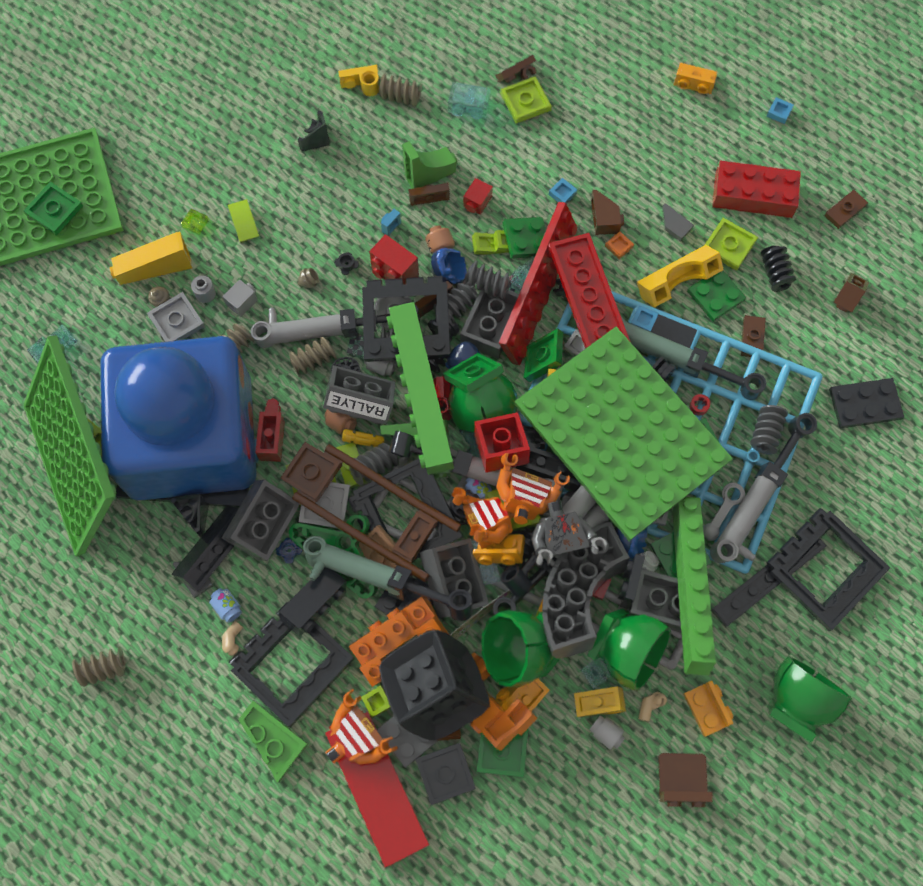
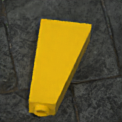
[110,232,192,285]

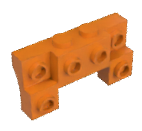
[349,596,449,687]
[470,652,537,751]

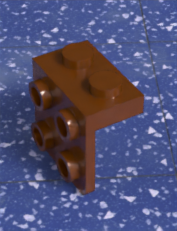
[658,753,713,808]

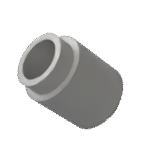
[191,275,216,303]
[364,360,397,377]
[589,715,625,750]

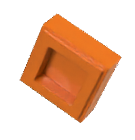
[605,231,634,259]

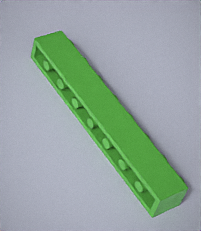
[386,302,454,475]
[672,497,716,676]

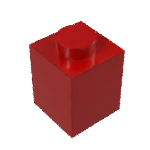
[463,178,493,215]

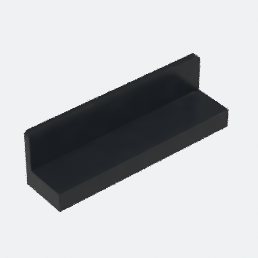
[171,506,239,592]

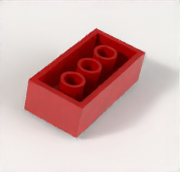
[712,160,801,218]

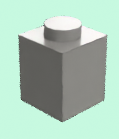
[222,279,258,317]

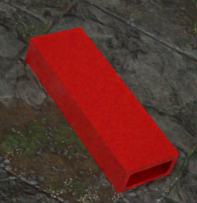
[325,710,430,868]

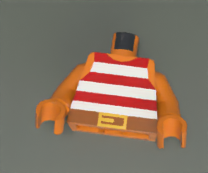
[496,453,570,524]
[451,487,515,549]
[325,689,398,765]

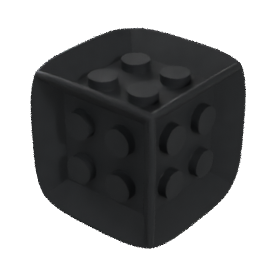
[379,630,490,740]

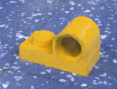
[338,65,380,96]
[574,686,626,717]

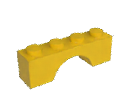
[637,245,724,308]

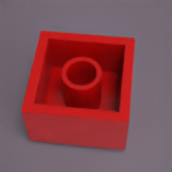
[369,234,419,285]
[474,412,530,473]

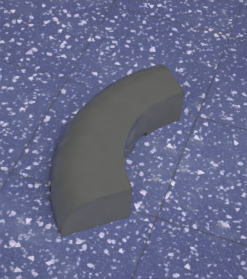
[542,521,629,658]

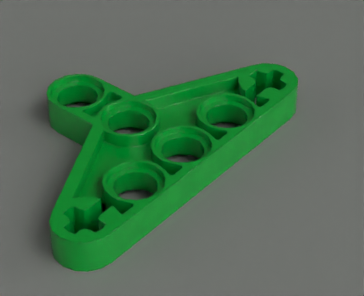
[289,515,378,599]

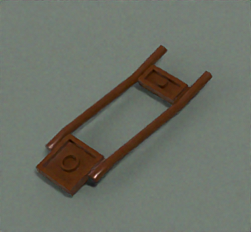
[280,442,462,582]

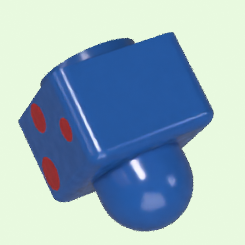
[100,336,257,500]

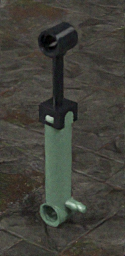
[621,317,766,400]
[303,536,473,621]

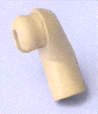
[222,621,243,656]
[638,692,667,722]

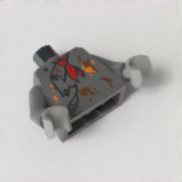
[532,500,607,565]

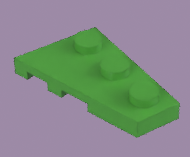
[238,700,308,783]

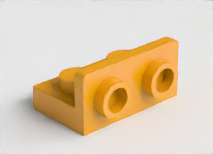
[674,63,717,94]
[473,534,525,565]
[495,679,550,711]
[683,680,733,737]

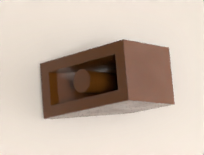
[591,190,624,235]
[834,272,869,312]

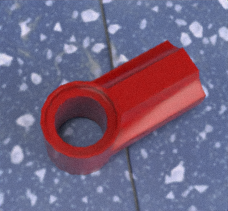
[433,377,452,421]

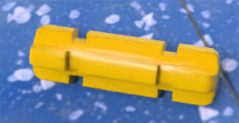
[342,429,384,447]

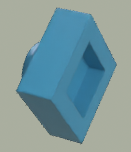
[766,97,794,124]
[549,178,577,204]
[381,209,401,236]
[631,305,659,332]

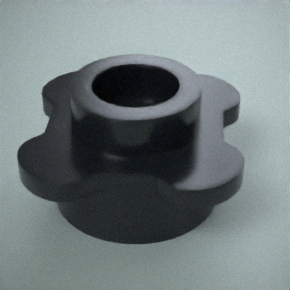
[334,252,359,275]

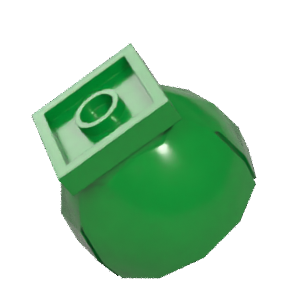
[443,353,518,432]
[587,608,672,691]
[481,610,561,687]
[767,656,853,743]

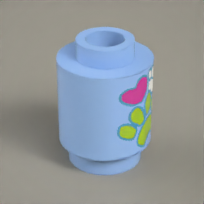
[464,478,493,499]
[209,588,242,623]

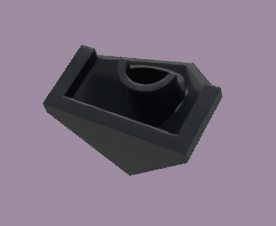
[297,110,330,151]
[170,494,209,538]

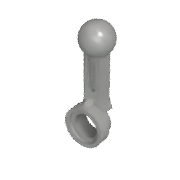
[703,483,745,541]

